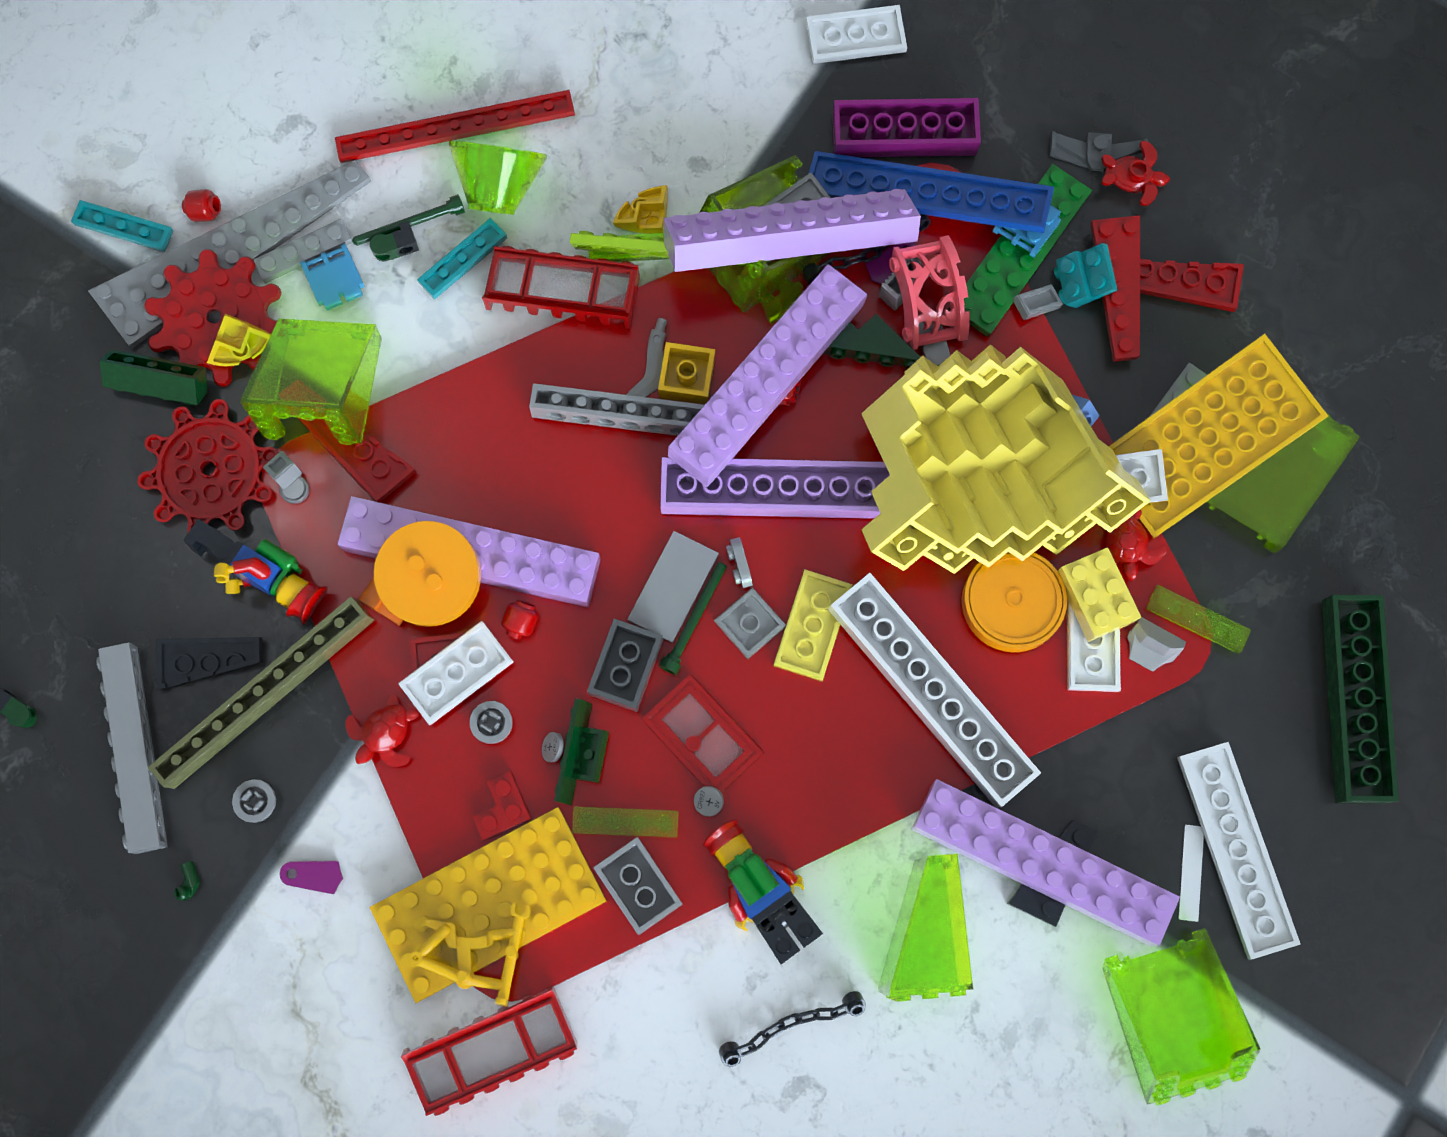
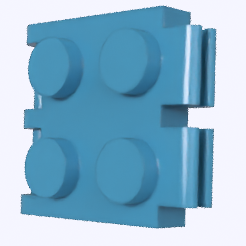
[992,205,1061,258]
[300,243,365,311]

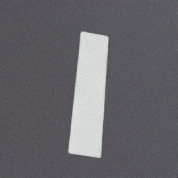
[1179,825,1204,922]

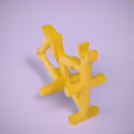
[409,903,531,1007]

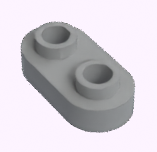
[726,537,753,588]

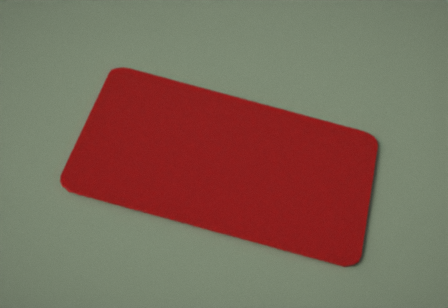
[260,163,1212,1002]

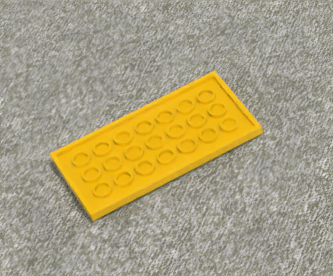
[1109,334,1328,538]
[369,807,606,1004]

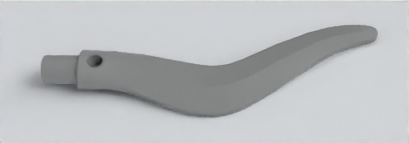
[626,318,667,397]

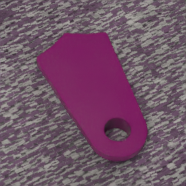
[866,242,917,285]
[279,861,343,894]

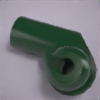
[174,861,200,901]

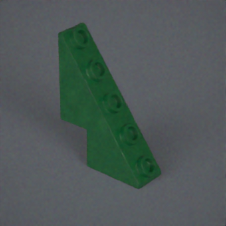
[823,314,921,370]

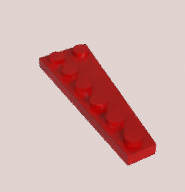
[1090,215,1140,362]
[1140,259,1244,312]
[278,381,416,503]

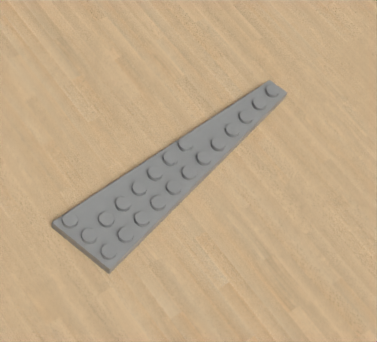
[88,160,371,349]

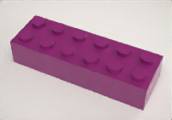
[832,98,981,157]

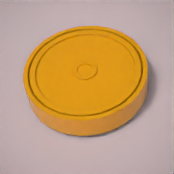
[374,521,481,626]
[962,552,1067,652]

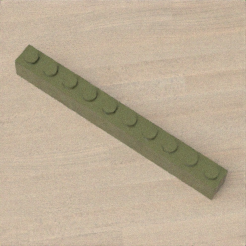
[148,596,374,789]

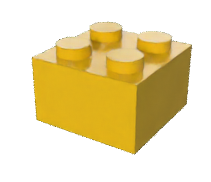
[658,342,715,405]

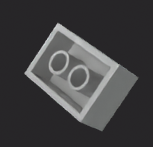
[593,837,683,935]

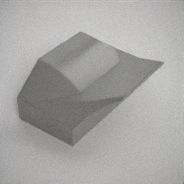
[1127,617,1186,671]

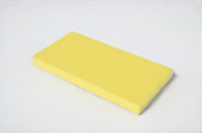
[774,569,853,681]

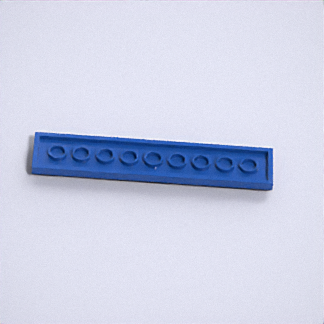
[808,151,1054,233]

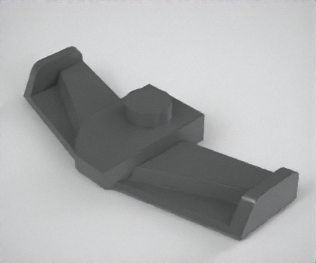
[1049,131,1148,172]

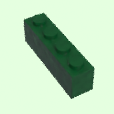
[99,349,208,405]

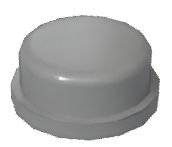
[470,701,512,744]
[232,779,276,823]

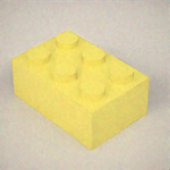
[1058,548,1141,642]

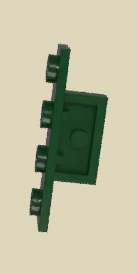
[554,698,609,805]

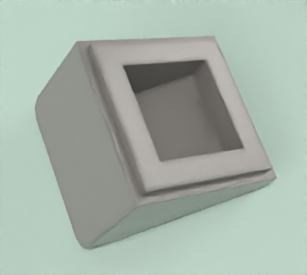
[263,451,302,489]

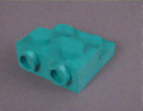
[1054,243,1117,308]

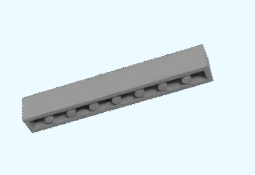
[97,642,168,854]

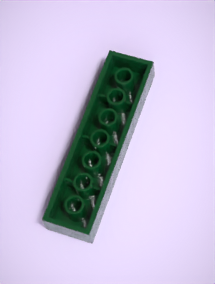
[1322,595,1399,804]

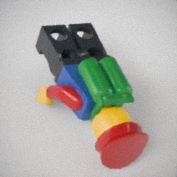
[183,519,328,625]
[703,819,823,964]

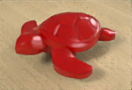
[1101,141,1170,206]
[1090,509,1166,582]
[345,693,419,767]

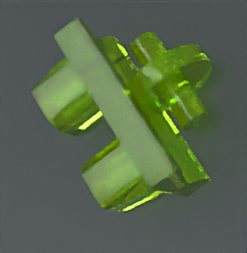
[760,279,803,324]

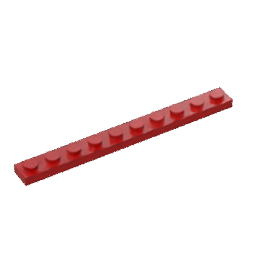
[335,89,575,163]

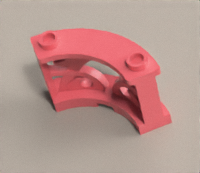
[889,235,970,350]

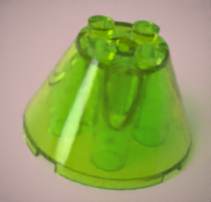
[449,140,547,215]

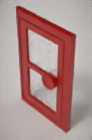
[641,673,764,793]

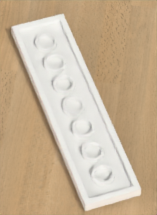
[1177,742,1300,960]

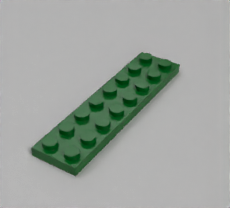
[948,164,1092,337]

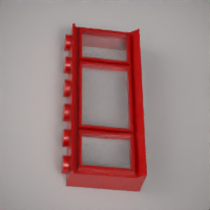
[482,246,640,329]
[401,984,577,1116]

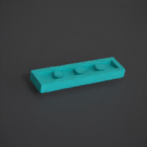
[71,200,173,252]
[417,218,507,300]

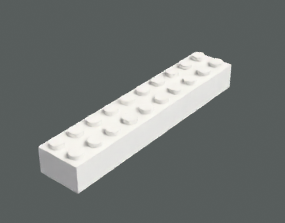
[828,573,1041,808]

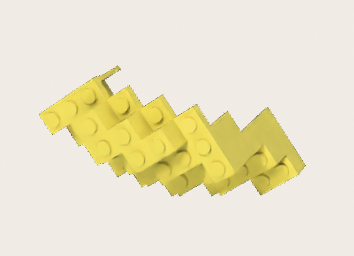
[861,345,1150,574]

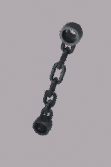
[802,214,931,285]
[718,991,866,1067]

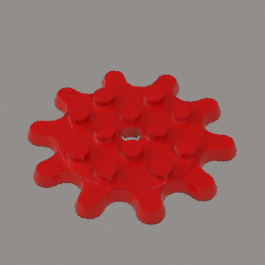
[144,249,286,387]
[137,399,278,533]

